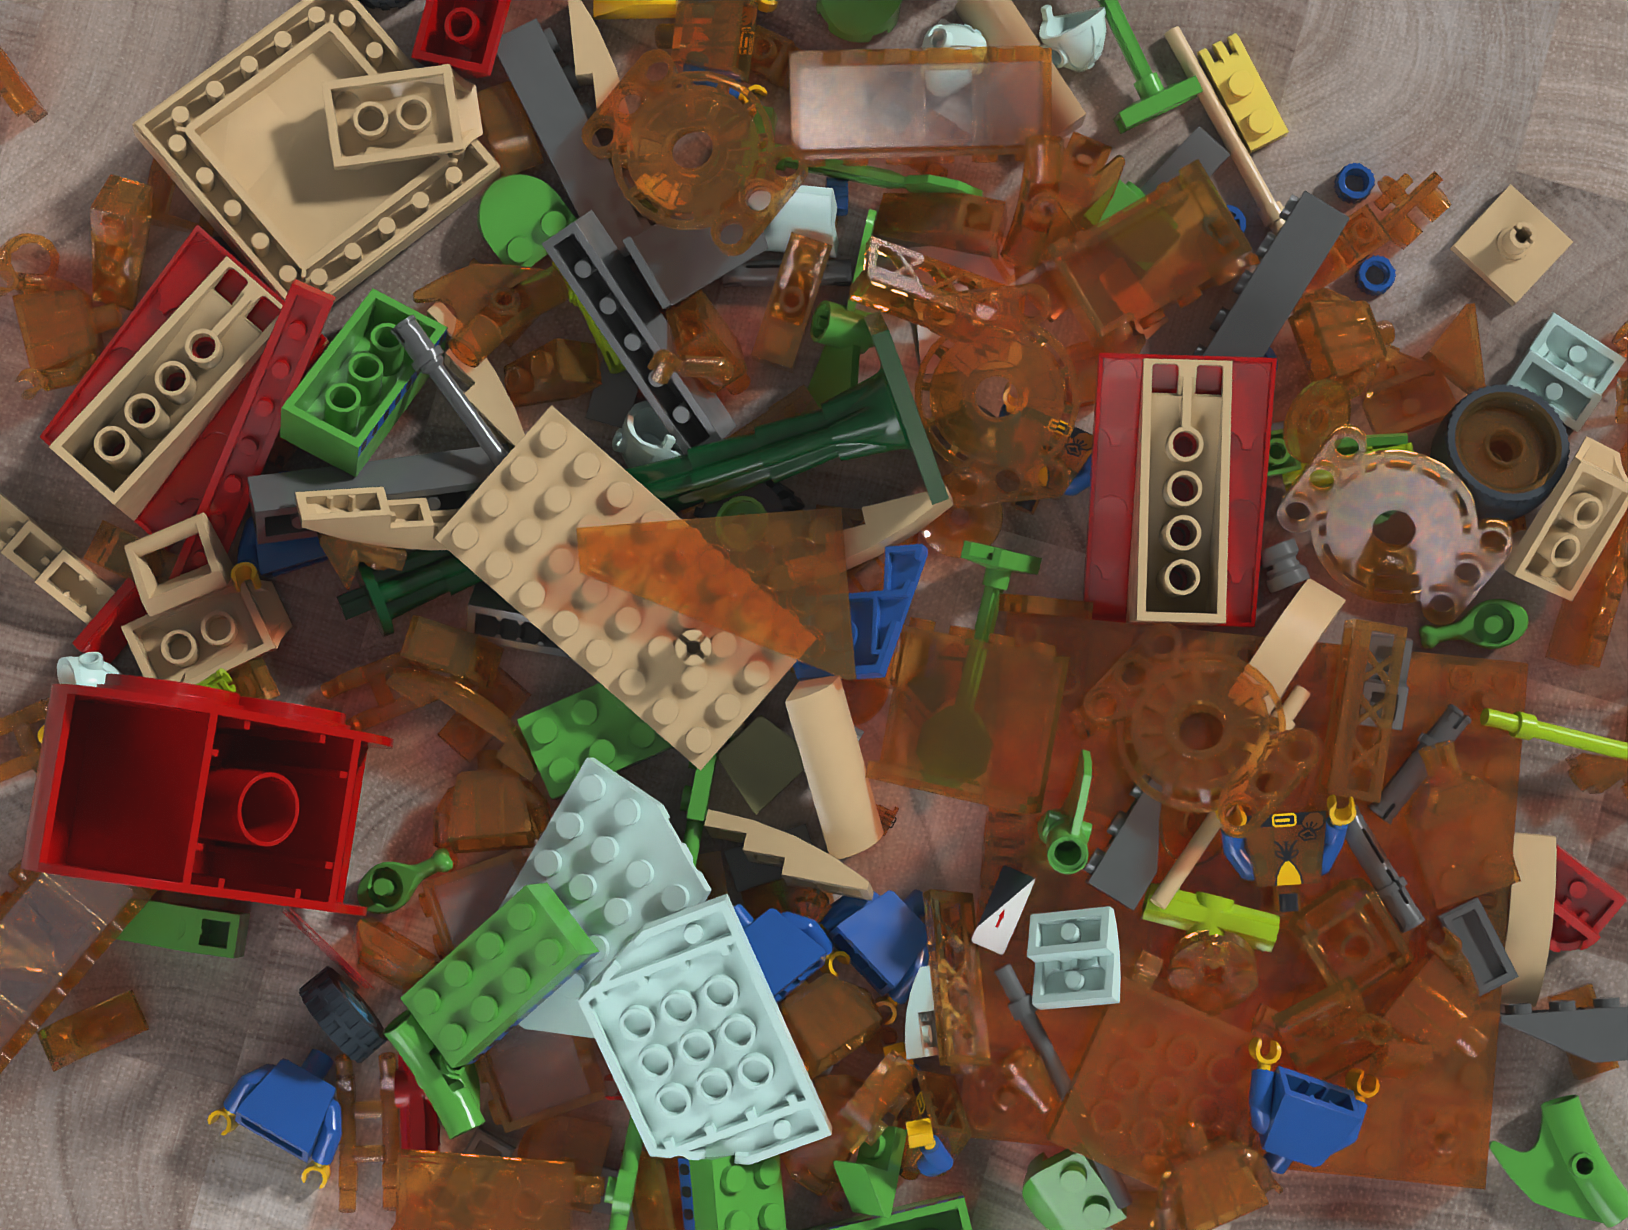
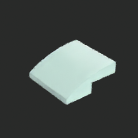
[746,180,839,258]
[1505,312,1626,432]
[1027,906,1121,1010]
[905,965,953,1059]

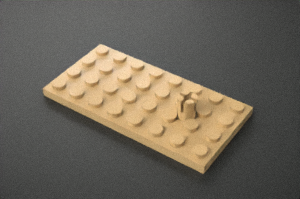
[434,405,817,771]

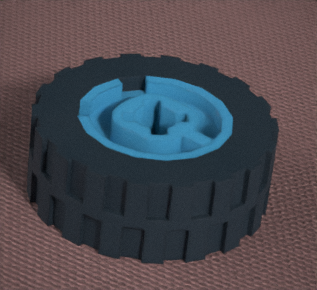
[299,966,388,1063]

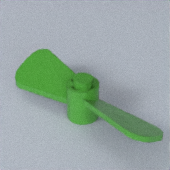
[797,209,877,415]

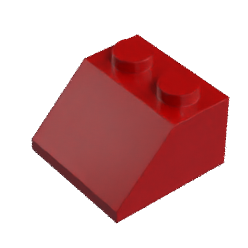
[411,0,511,79]

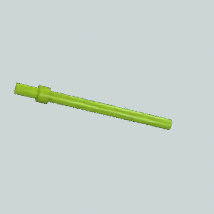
[1480,708,1628,761]

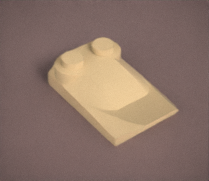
[321,64,483,170]
[1501,436,1628,601]
[121,578,293,684]

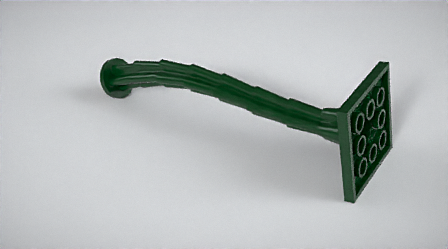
[336,311,949,638]

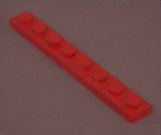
[169,279,336,580]

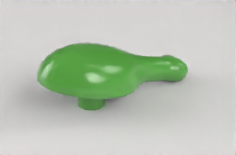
[1419,599,1528,649]
[357,848,453,914]

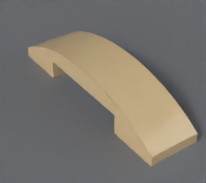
[1228,578,1346,721]
[1491,832,1557,1007]

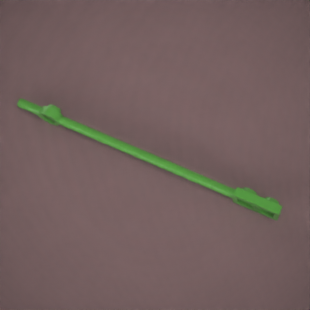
[604,750,719,1230]

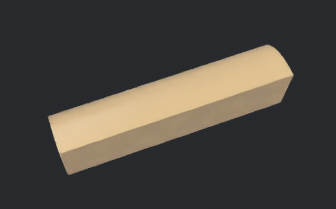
[955,0,1086,149]
[785,675,884,860]

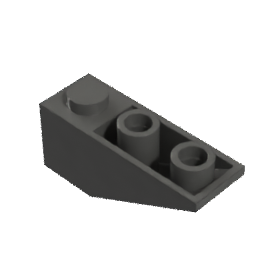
[1083,768,1163,911]
[1493,997,1628,1063]

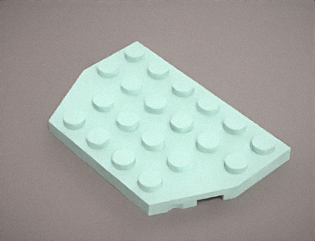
[498,758,712,1038]
[578,894,832,1165]

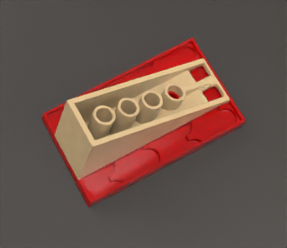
[39,225,329,551]
[1082,353,1277,627]

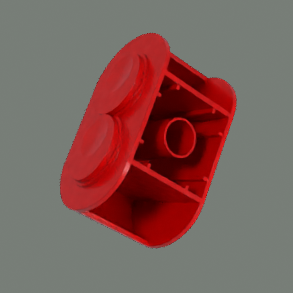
[20,674,394,916]

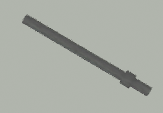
[994,963,1134,1209]

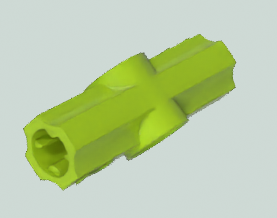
[1140,883,1280,953]

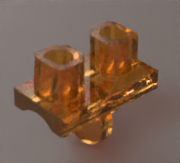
[1371,171,1452,250]

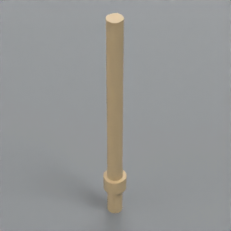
[1164,26,1285,235]
[1150,685,1311,910]

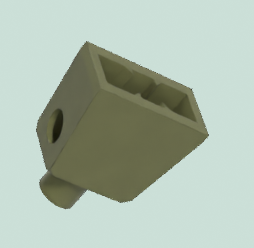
[716,715,804,815]

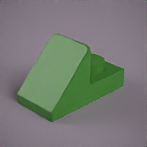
[833,1123,907,1218]

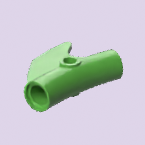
[1037,749,1092,874]
[383,1009,486,1139]
[1488,1094,1628,1228]

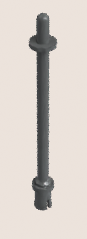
[391,315,508,467]

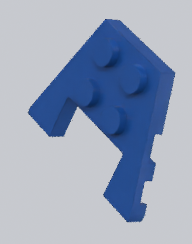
[772,544,928,681]

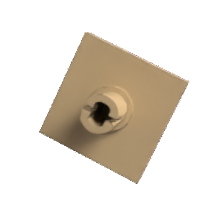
[1450,184,1573,306]

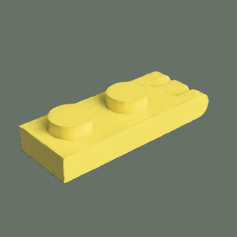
[1197,33,1289,154]

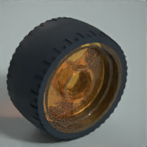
[1430,384,1570,522]

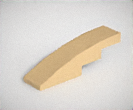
[568,0,638,165]
[426,299,525,451]
[784,486,953,587]
[295,487,459,550]
[0,492,116,625]
[704,809,874,901]

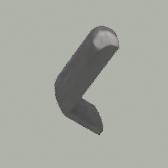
[622,181,768,310]

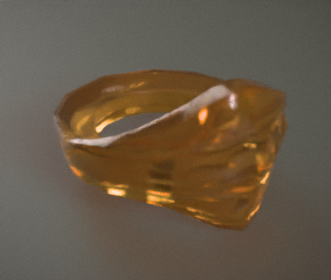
[0,233,60,289]

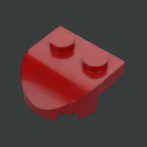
[1549,844,1627,952]

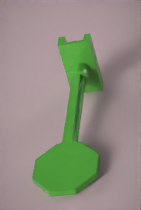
[1097,0,1203,134]
[738,105,984,207]
[917,541,1042,789]

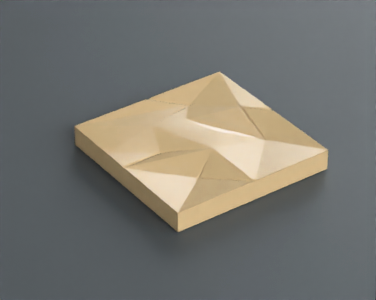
[132,0,501,303]

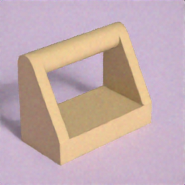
[125,512,234,617]

